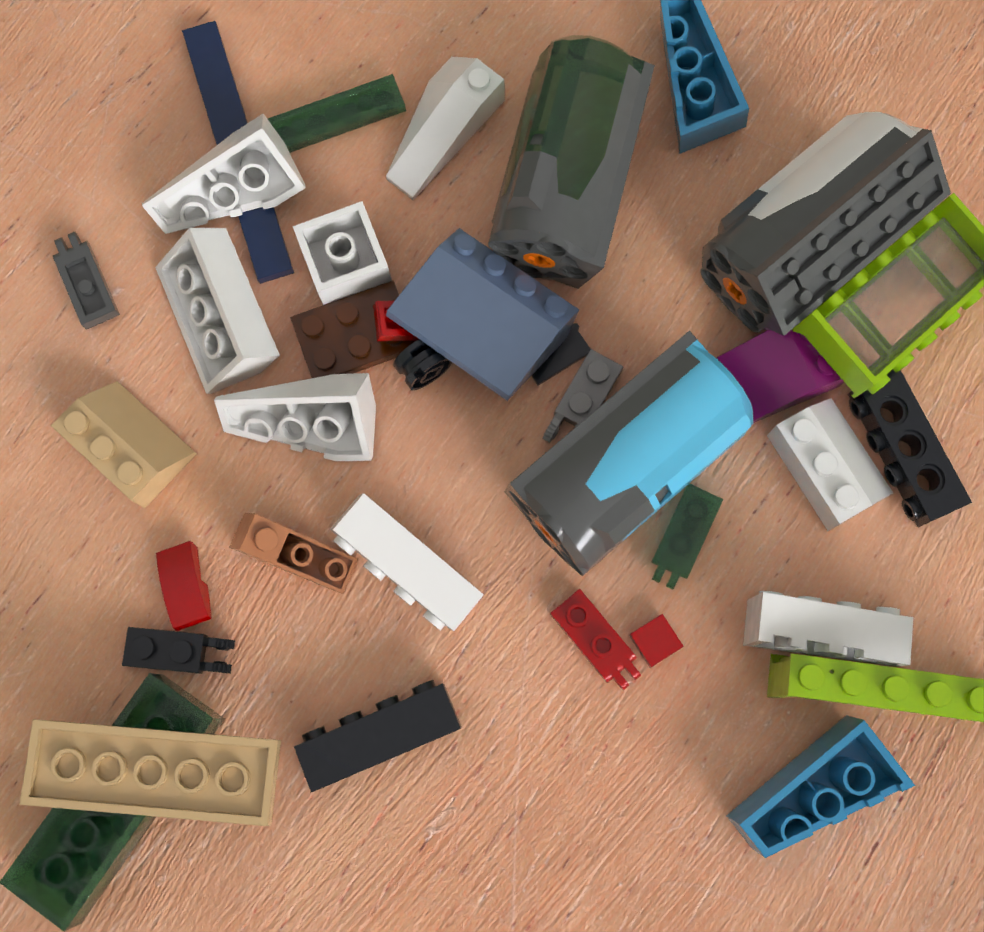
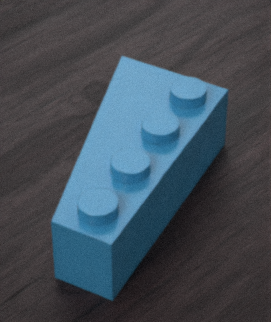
[660,0,749,154]
[726,715,915,858]

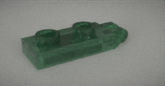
[651,483,723,590]

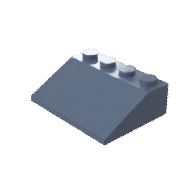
[386,228,579,401]

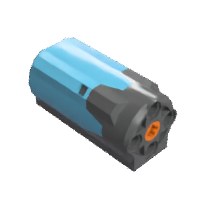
[504,330,753,576]

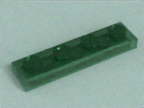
[268,74,406,153]

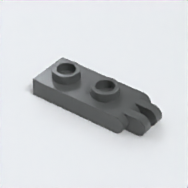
[53,232,120,330]

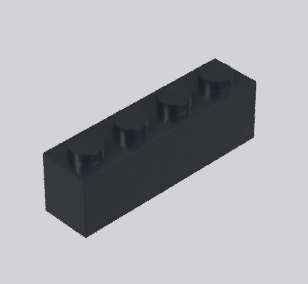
[294,680,462,792]

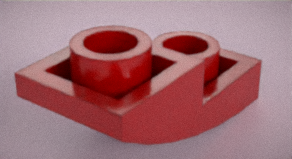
[156,540,212,631]

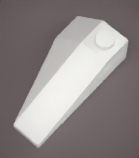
[386,57,505,200]
[142,114,306,234]
[214,373,376,461]

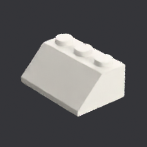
[767,398,893,531]

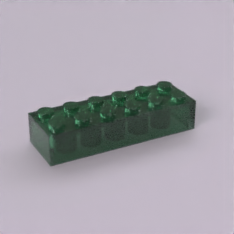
[0,673,225,932]

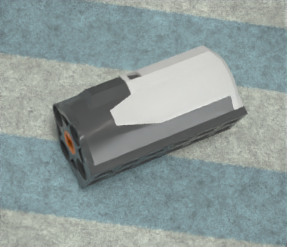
[700,112,951,336]

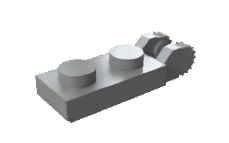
[542,349,623,442]

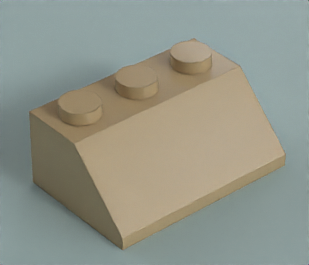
[51,381,197,508]

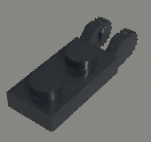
[122,627,235,674]

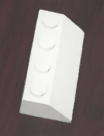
[155,228,280,394]

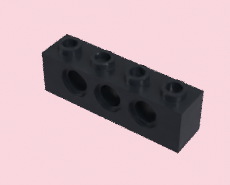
[848,369,972,527]

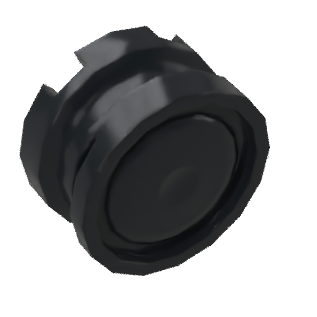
[393,339,452,390]

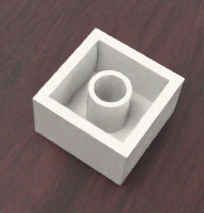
[293,201,392,305]

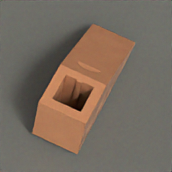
[229,513,358,594]

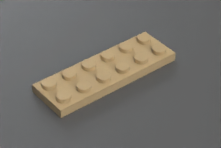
[19,719,281,826]

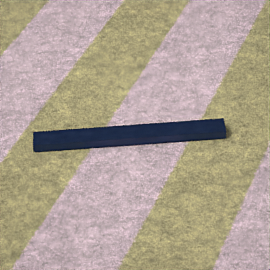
[182,21,294,284]

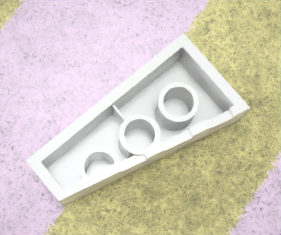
[330,493,484,631]
[743,591,914,667]

